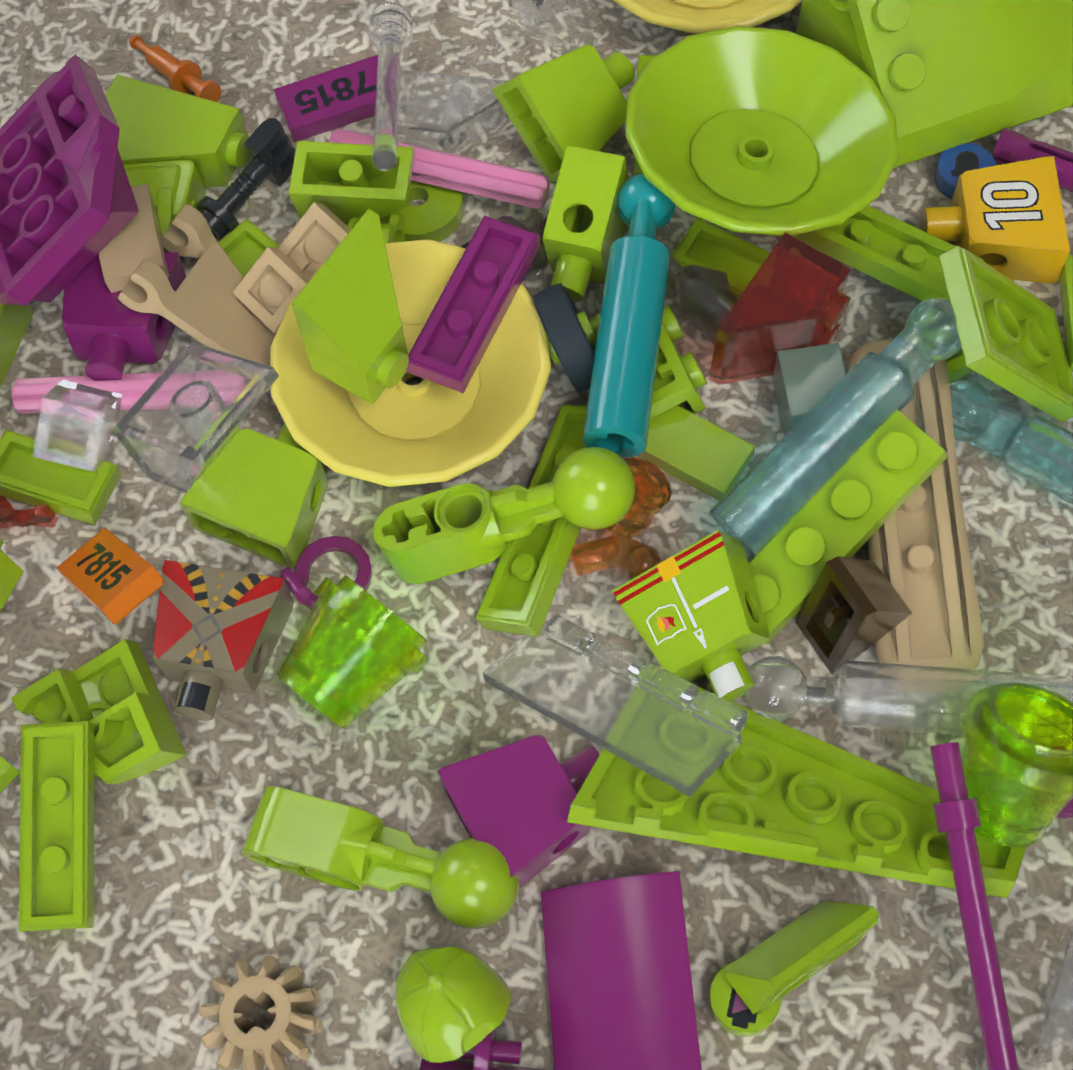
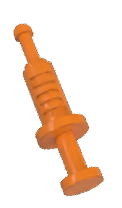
[129,35,221,102]

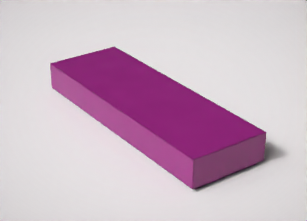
[407,215,540,393]

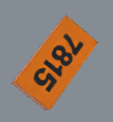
[56,527,165,624]

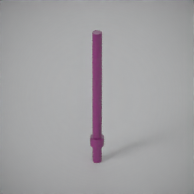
[930,742,1019,1070]

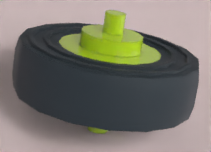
[533,283,600,393]

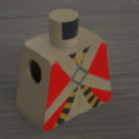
[153,560,294,721]

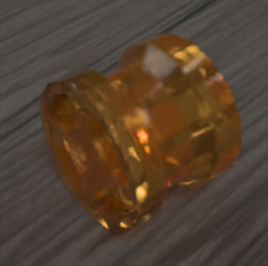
[606,457,672,538]

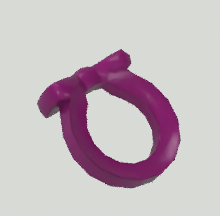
[279,536,372,624]

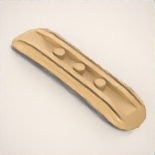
[845,338,984,691]

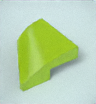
[12,639,187,785]

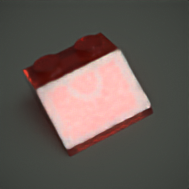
[709,232,851,385]

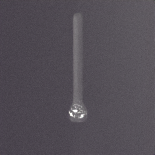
[369,2,413,171]

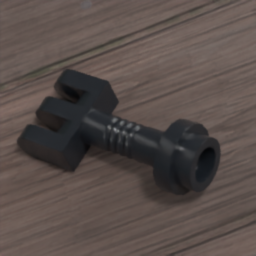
[197,118,296,241]

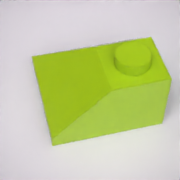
[291,209,409,405]

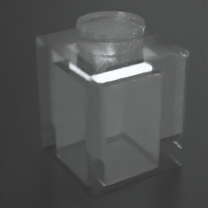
[33,380,123,472]

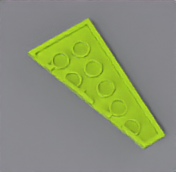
[567,666,1031,898]

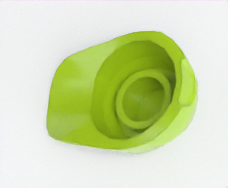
[395,947,511,1063]

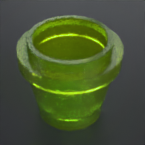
[276,575,430,729]
[962,683,1073,847]

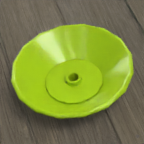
[626,26,898,237]

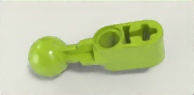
[373,447,635,584]
[241,786,519,929]

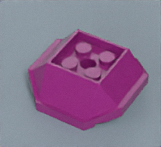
[0,54,139,306]

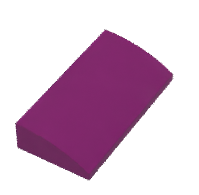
[541,871,702,1070]

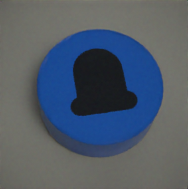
[934,143,996,200]

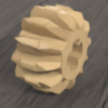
[199,955,323,1070]

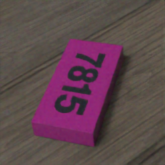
[274,55,398,143]

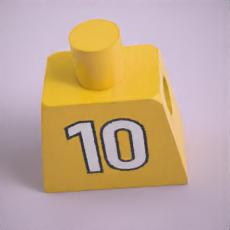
[921,156,1070,284]

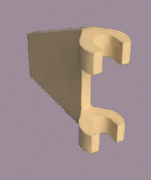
[118,204,276,384]

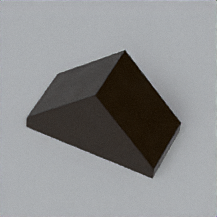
[796,556,912,675]

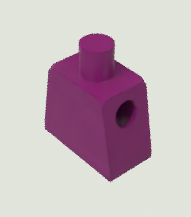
[62,252,186,381]
[437,735,600,889]

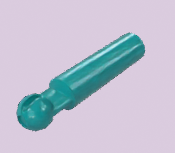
[583,173,675,458]

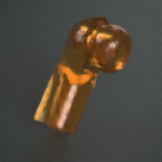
[571,535,663,581]

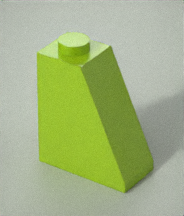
[105,74,250,188]

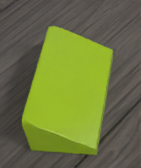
[724,901,880,1015]

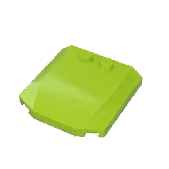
[847,0,1073,168]

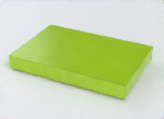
[939,246,1073,421]

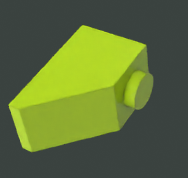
[288,141,415,226]

